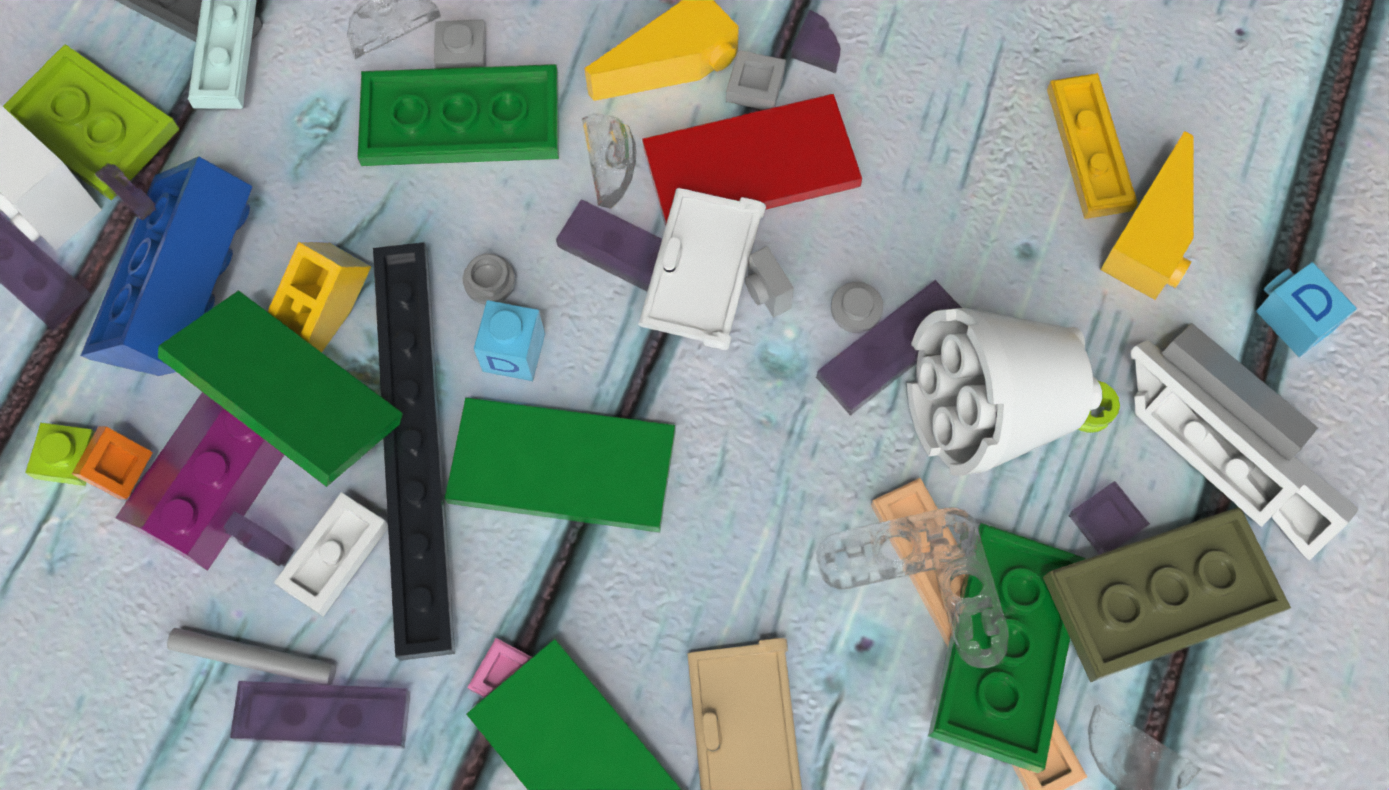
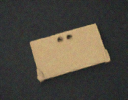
[687,638,802,790]

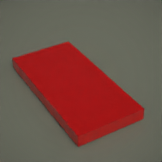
[642,93,862,227]

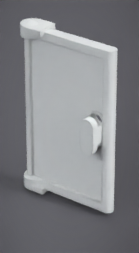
[638,188,766,350]

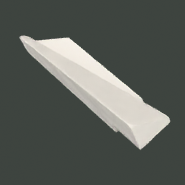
[1131,341,1358,561]

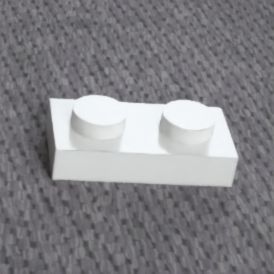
[274,492,388,617]

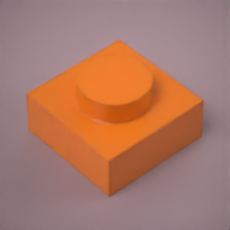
[72,426,153,500]

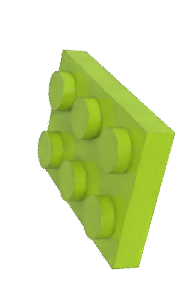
[3,44,179,201]

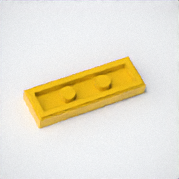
[1047,73,1138,219]

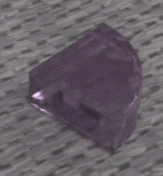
[791,10,841,74]
[94,163,156,221]
[223,511,295,567]

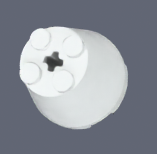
[907,308,1102,476]

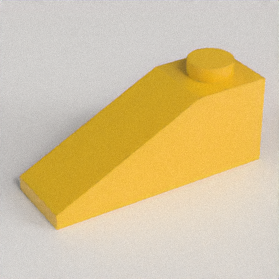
[584,0,739,101]
[1100,131,1194,300]
[267,242,371,352]

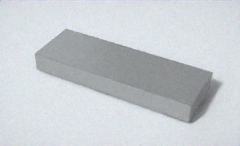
[1161,323,1318,461]

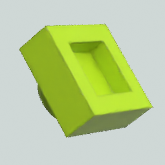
[25,422,95,486]

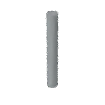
[167,628,336,686]

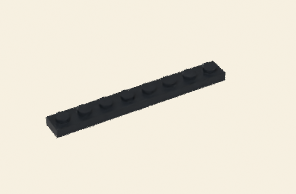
[373,242,455,661]

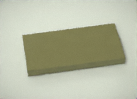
[1043,507,1291,683]

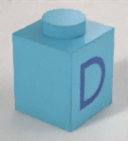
[1256,262,1357,357]
[474,300,545,381]

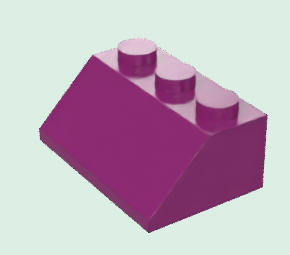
[115,392,284,571]

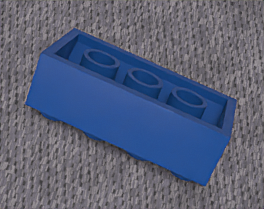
[80,156,253,376]

